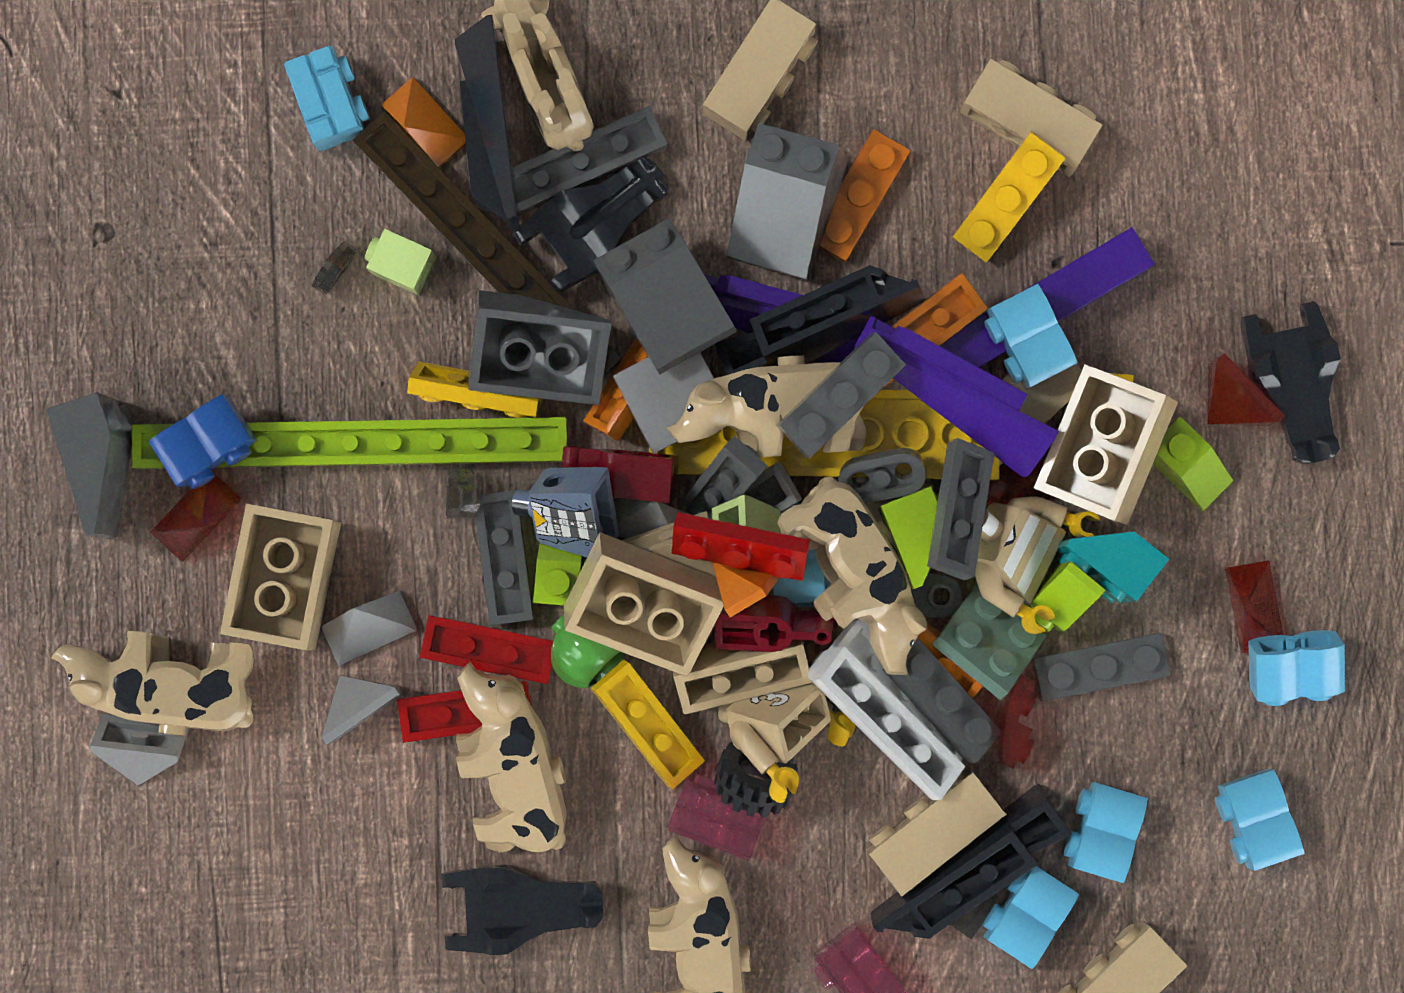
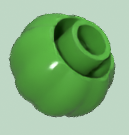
[551,615,626,688]

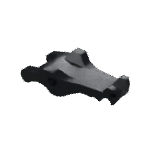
[513,156,668,293]
[1240,301,1341,464]
[441,864,604,955]

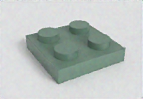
[932,583,1046,700]

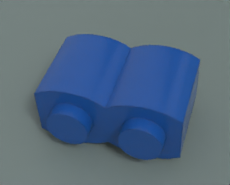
[149,394,258,490]

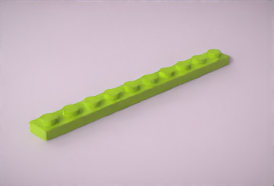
[132,417,568,469]

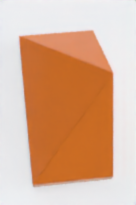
[381,77,466,169]
[712,562,779,617]

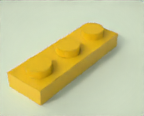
[953,131,1067,263]
[407,361,542,418]
[590,660,705,790]

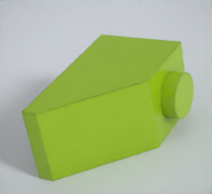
[1153,416,1233,512]
[878,486,939,590]
[533,543,584,606]
[1025,562,1105,633]

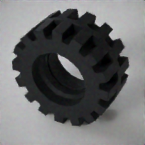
[714,741,798,818]

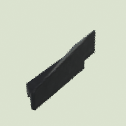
[455,15,520,232]
[715,265,926,375]
[870,784,1072,939]

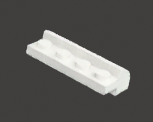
[808,619,965,800]

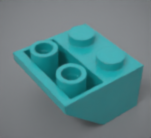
[1057,532,1170,604]

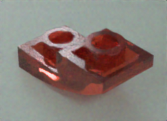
[998,674,1038,769]

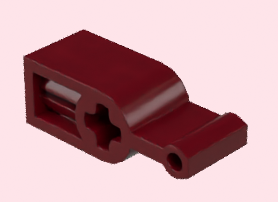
[562,445,679,503]
[715,595,835,652]

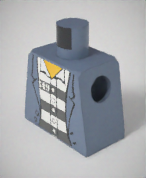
[512,467,620,557]

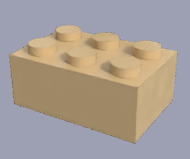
[1034,364,1178,525]
[220,504,341,651]
[564,532,724,677]

